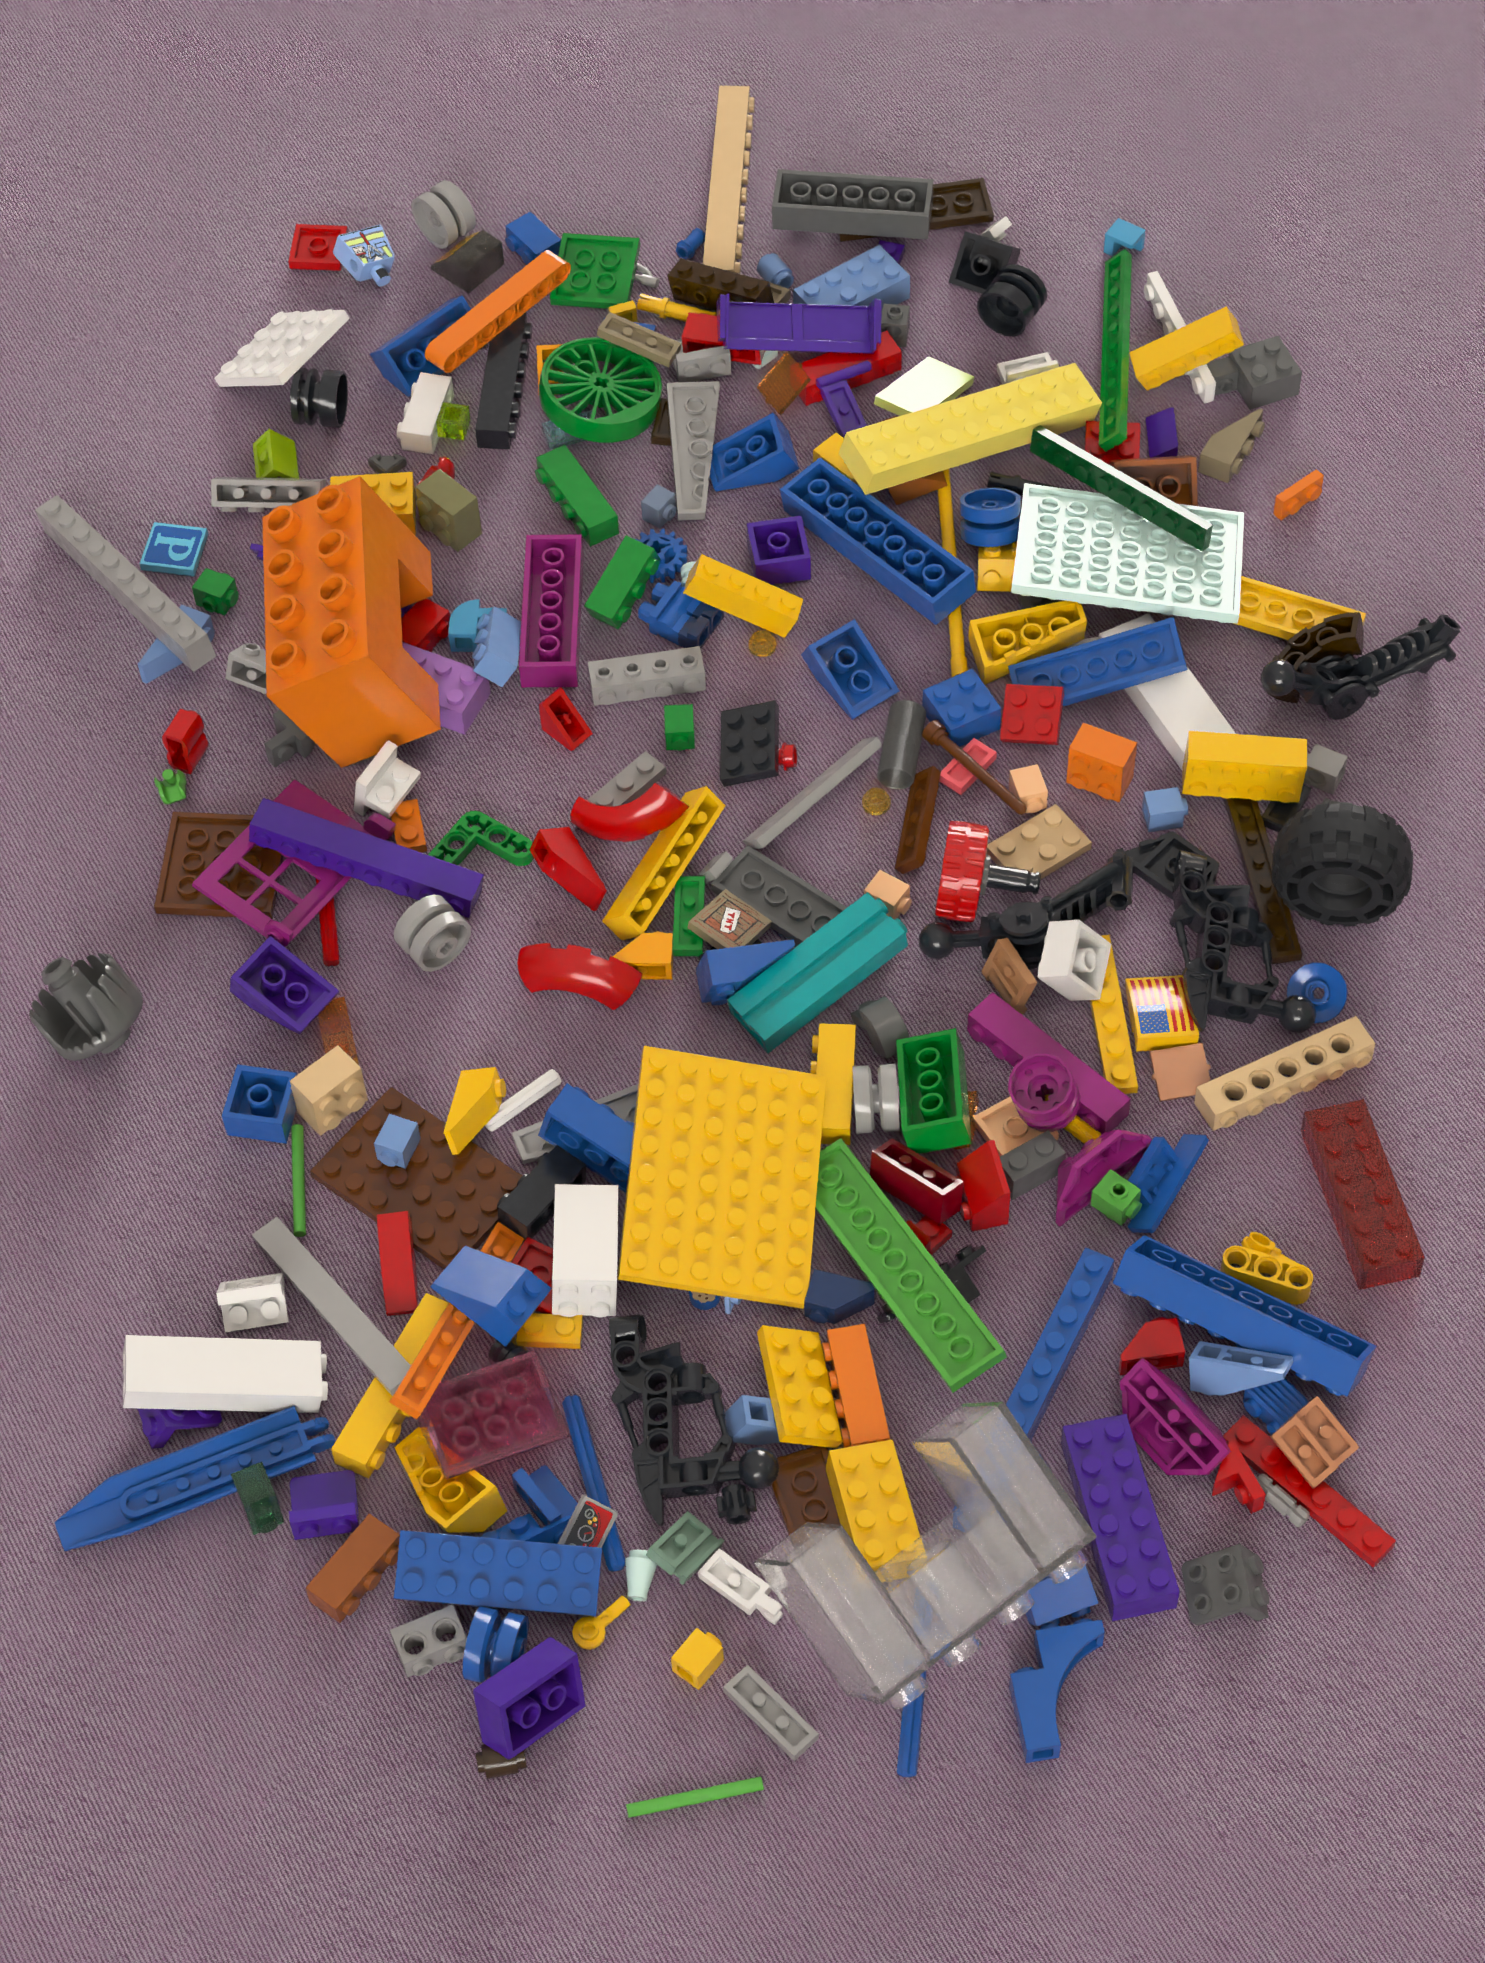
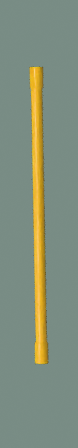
[937,469,968,678]

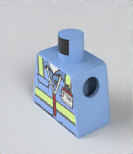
[333,224,394,287]

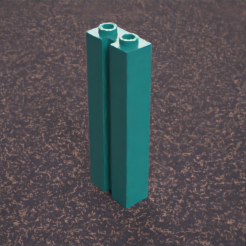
[727,892,908,1053]

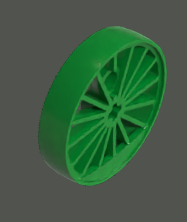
[539,337,662,443]

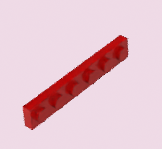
[1223,1415,1396,1568]

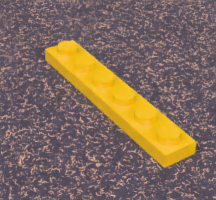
[1090,935,1138,1094]

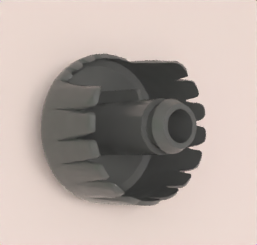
[29,953,143,1061]

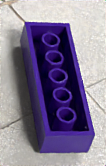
[1061,1414,1180,1622]

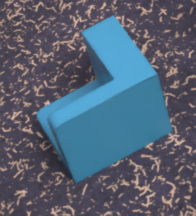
[1104,218,1146,257]

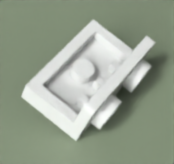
[997,352,1059,384]

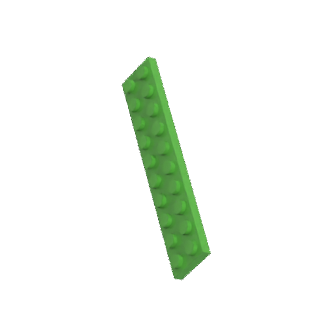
[815,1138,1007,1393]

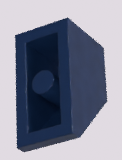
[804,1269,876,1324]

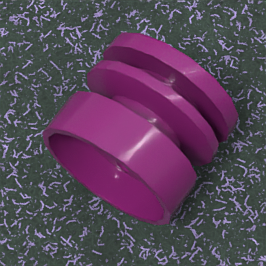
[1008,1053,1081,1132]

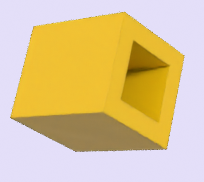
[671,1628,724,1690]

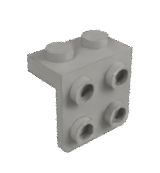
[673,339,731,382]

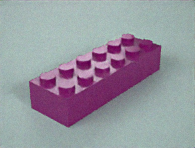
[519,534,584,688]

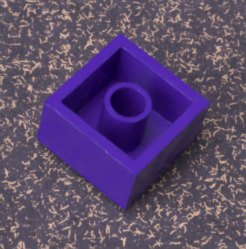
[746,516,811,585]

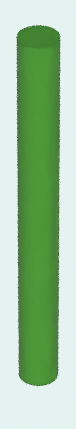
[291,1124,306,1237]
[626,1776,764,1818]

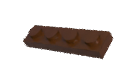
[895,766,941,874]

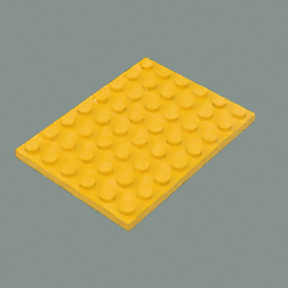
[617,1046,826,1309]

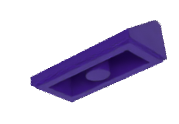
[1145,407,1178,458]

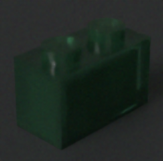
[231,1461,284,1535]

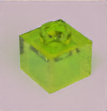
[436,402,471,440]

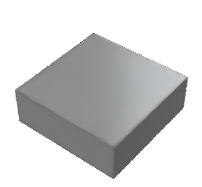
[697,851,733,884]

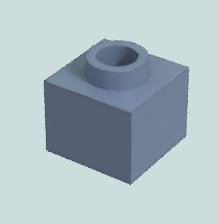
[641,484,677,529]

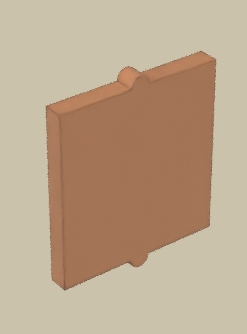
[1149,1043,1211,1102]

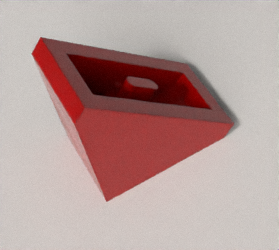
[539,687,593,751]

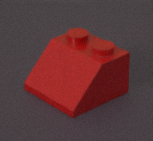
[956,1140,1010,1232]

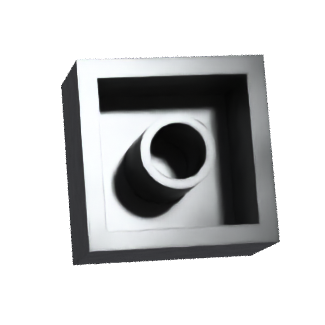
[1229,336,1302,410]

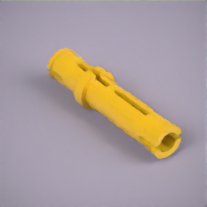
[637,293,717,322]

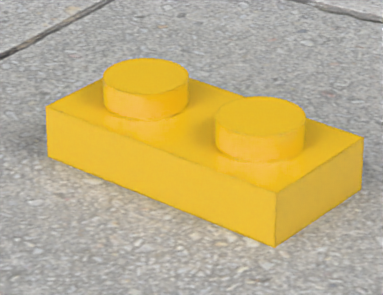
[516,1313,583,1349]

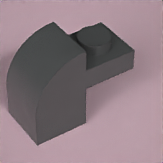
[264,710,315,767]
[850,996,910,1059]

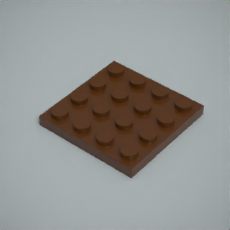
[154,812,283,919]

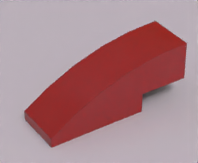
[377,1211,418,1316]

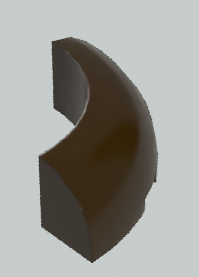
[1266,612,1363,704]

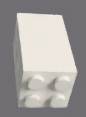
[552,1184,618,1318]

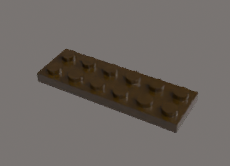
[838,178,994,242]

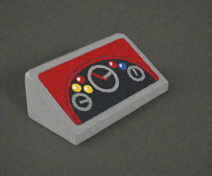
[558,1494,618,1548]

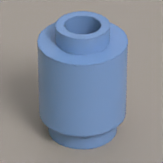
[757,253,794,288]

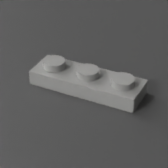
[587,751,666,807]
[723,1665,819,1761]

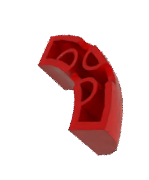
[570,783,689,842]
[517,943,642,1010]

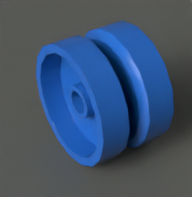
[960,488,1021,547]
[462,1606,529,1683]

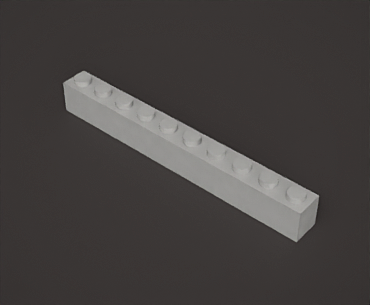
[35,495,216,672]

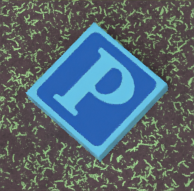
[140,522,208,576]

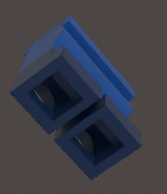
[638,580,724,649]

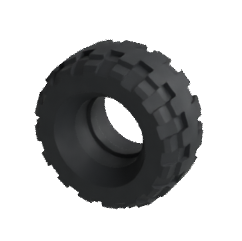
[1272,802,1413,927]

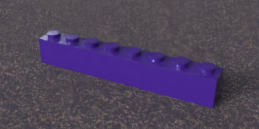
[249,798,484,918]

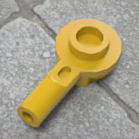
[1241,1232,1299,1264]
[572,1595,630,1650]

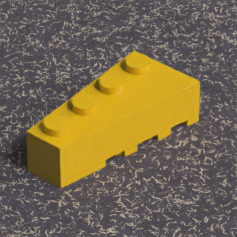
[968,600,1087,685]

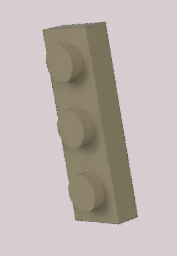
[597,312,681,368]

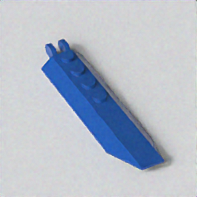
[54,1406,336,1551]

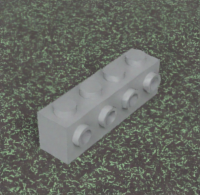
[211,477,326,512]
[225,643,267,695]
[588,646,706,706]

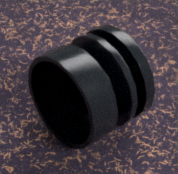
[977,264,1047,337]
[290,367,348,428]

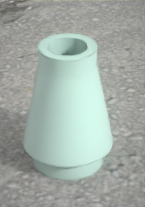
[625,1550,657,1601]

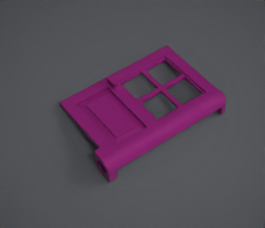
[192,779,396,947]

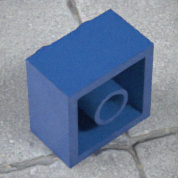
[922,668,1001,747]
[222,1064,297,1144]

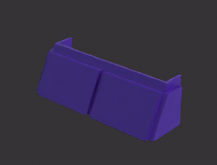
[717,294,882,354]

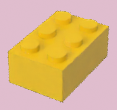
[330,472,416,535]

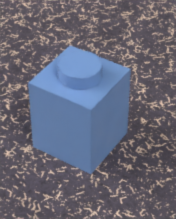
[1142,787,1188,832]
[374,1114,421,1169]

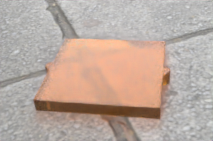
[757,351,811,415]

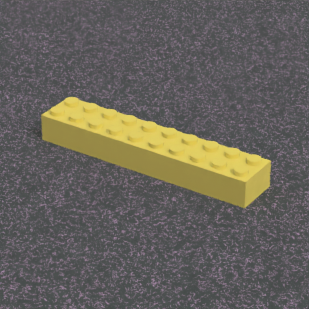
[839,363,1102,495]

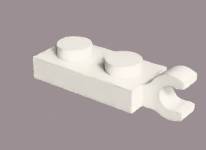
[698,1548,783,1625]

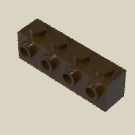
[667,258,774,311]

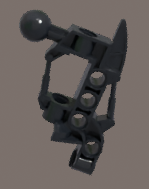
[1170,850,1316,1033]
[609,1314,779,1526]

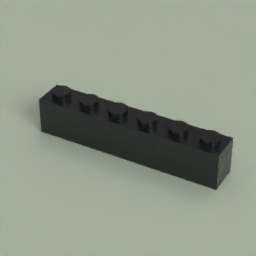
[475,312,532,449]

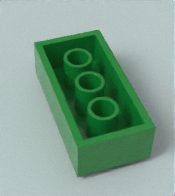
[896,1028,972,1154]

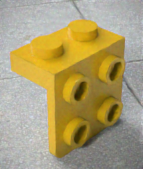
[977,541,1017,592]

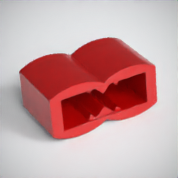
[162,708,209,775]

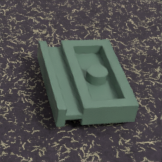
[646,1511,725,1585]

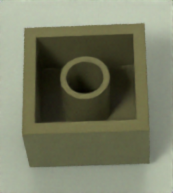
[415,469,482,552]

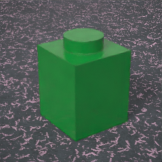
[664,704,695,751]

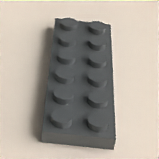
[711,845,847,945]

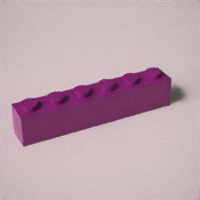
[967,992,1131,1135]

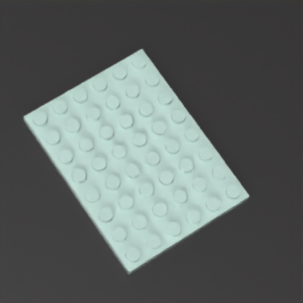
[1011,483,1244,624]

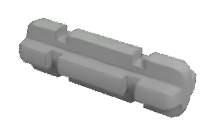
[1256,1473,1310,1527]

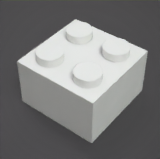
[1037,920,1112,1001]

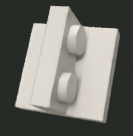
[353,740,421,819]
[216,1273,289,1332]

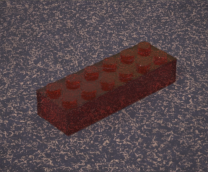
[1301,1099,1425,1290]

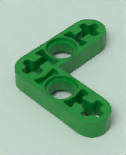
[428,811,534,866]

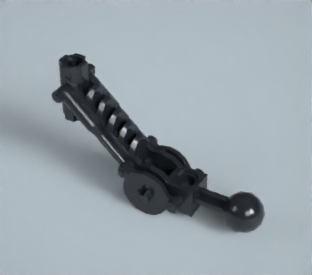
[1261,614,1461,720]
[919,852,1134,969]

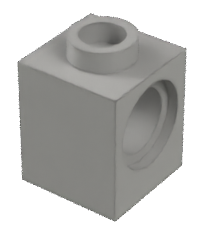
[1304,744,1348,794]

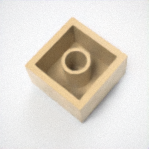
[290,1045,368,1136]

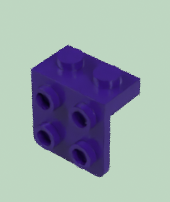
[136,1408,222,1449]
[289,1470,360,1540]

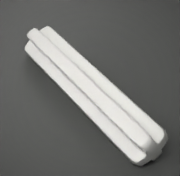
[485,1069,562,1132]

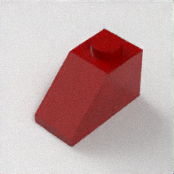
[1119,1317,1185,1376]

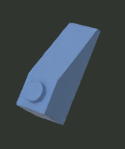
[138,605,215,683]
[1189,1341,1293,1396]
[725,1395,781,1445]

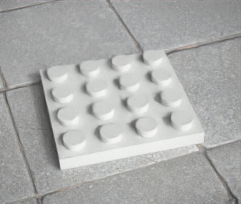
[214,309,350,387]

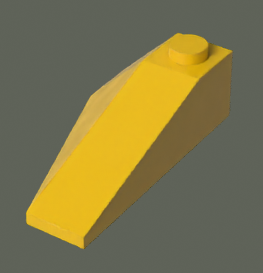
[394,1427,508,1533]

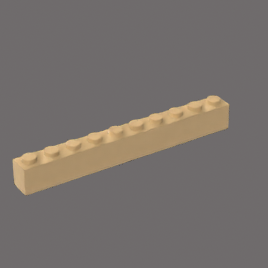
[703,86,755,274]

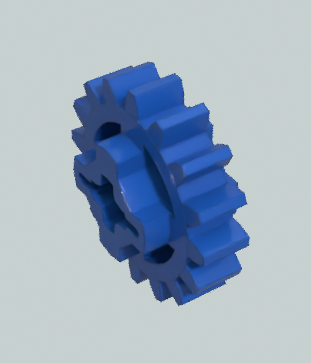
[633,529,688,583]

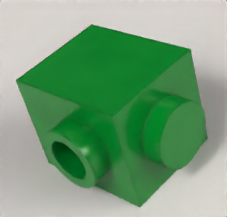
[192,568,239,616]

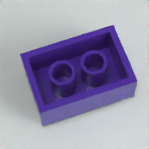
[473,1637,586,1760]

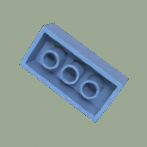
[793,244,910,309]

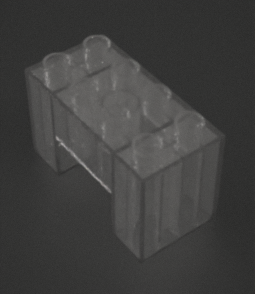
[754,1402,1097,1709]

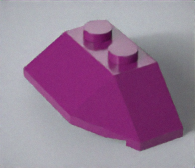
[1055,1129,1152,1227]
[1120,1358,1231,1475]

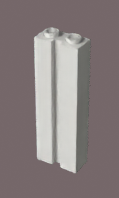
[1099,613,1236,770]
[123,1335,328,1413]

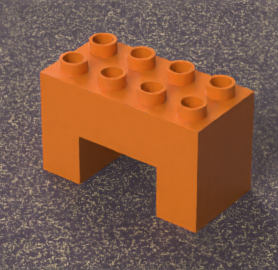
[262,476,441,768]

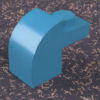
[448,599,507,652]

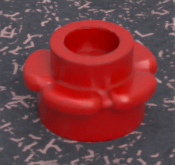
[779,743,797,771]

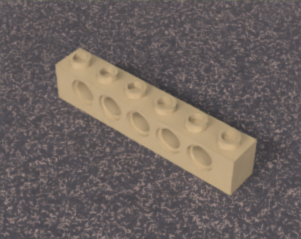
[1194,1016,1376,1131]

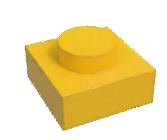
[608,300,638,322]

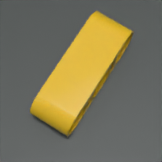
[1220,1245,1313,1305]

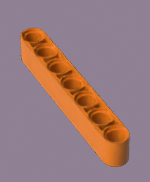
[425,250,571,373]

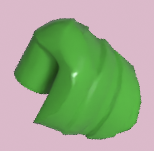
[154,769,187,805]

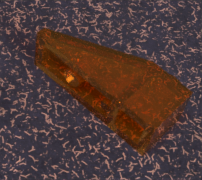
[318,996,359,1065]

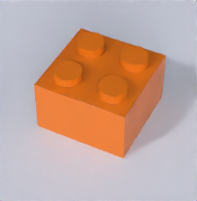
[1066,722,1137,803]

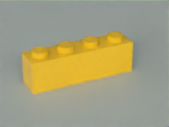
[1129,306,1244,391]
[683,554,803,638]
[811,1023,856,1145]

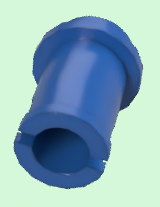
[676,228,705,260]

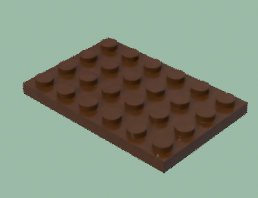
[310,1087,522,1269]

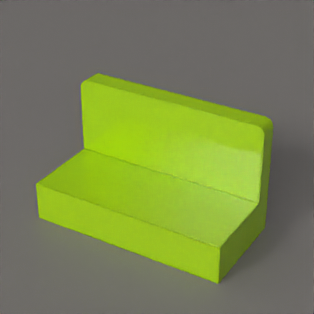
[253,429,299,478]

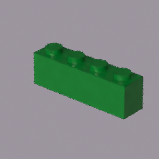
[535,445,619,547]

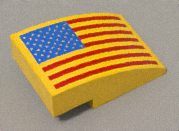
[1125,975,1199,1052]

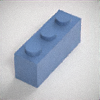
[472,606,521,687]

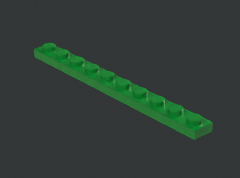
[1099,249,1132,452]

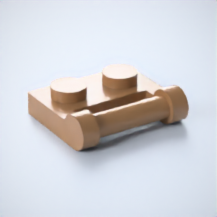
[981,938,1037,1015]

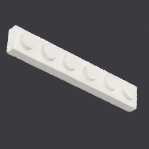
[1144,271,1216,404]

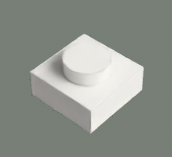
[980,216,1012,241]

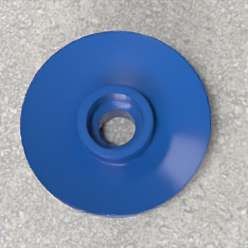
[1287,963,1348,1023]

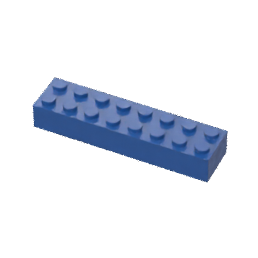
[780,458,976,625]
[1113,1235,1377,1397]

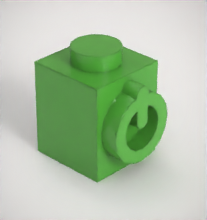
[1091,1169,1142,1226]

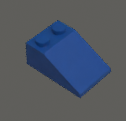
[710,412,799,492]
[801,619,900,720]
[695,939,795,1005]
[430,1246,552,1347]

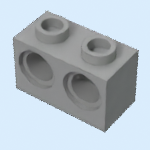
[390,1604,467,1678]

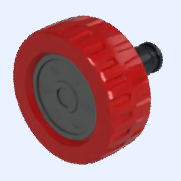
[935,821,1041,923]

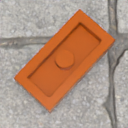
[1273,469,1324,520]
[391,799,427,852]

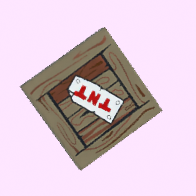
[688,889,772,949]

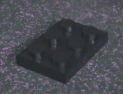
[720,700,779,787]

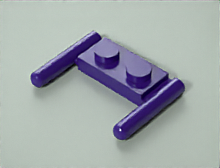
[815,361,872,438]

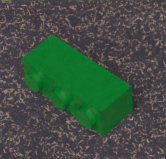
[584,535,660,630]

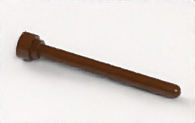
[922,720,1027,815]

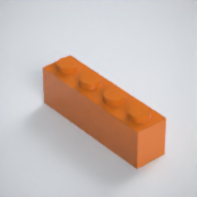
[822,1324,890,1448]

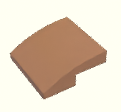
[1270,1396,1360,1488]

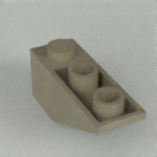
[1198,409,1265,483]

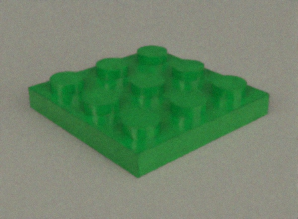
[550,233,641,309]

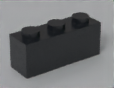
[497,1145,586,1241]

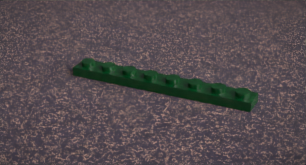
[1030,425,1213,552]

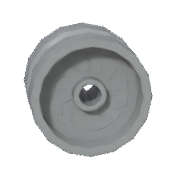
[411,180,476,249]
[394,894,471,972]
[852,1063,901,1134]

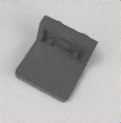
[1182,1543,1270,1626]

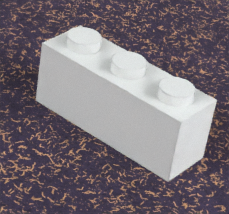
[397,372,454,454]

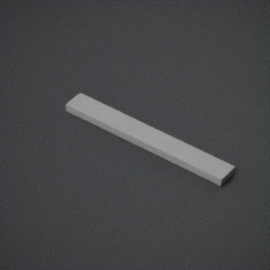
[252,1217,411,1396]

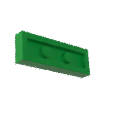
[673,876,705,957]

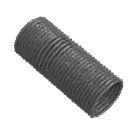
[877,700,926,790]

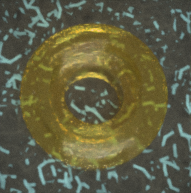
[748,630,776,657]
[862,787,891,815]

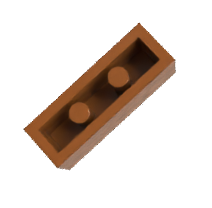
[305,1513,400,1623]

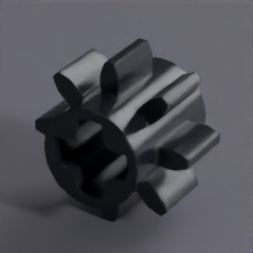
[716,1484,757,1525]

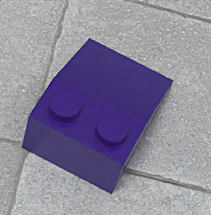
[230,936,339,1035]

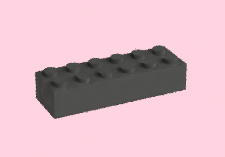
[772,169,934,239]

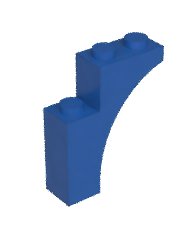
[1009,1618,1105,1763]

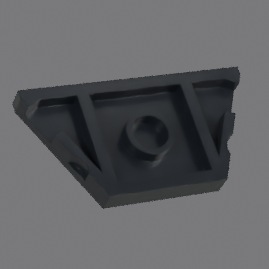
[1115,831,1219,900]

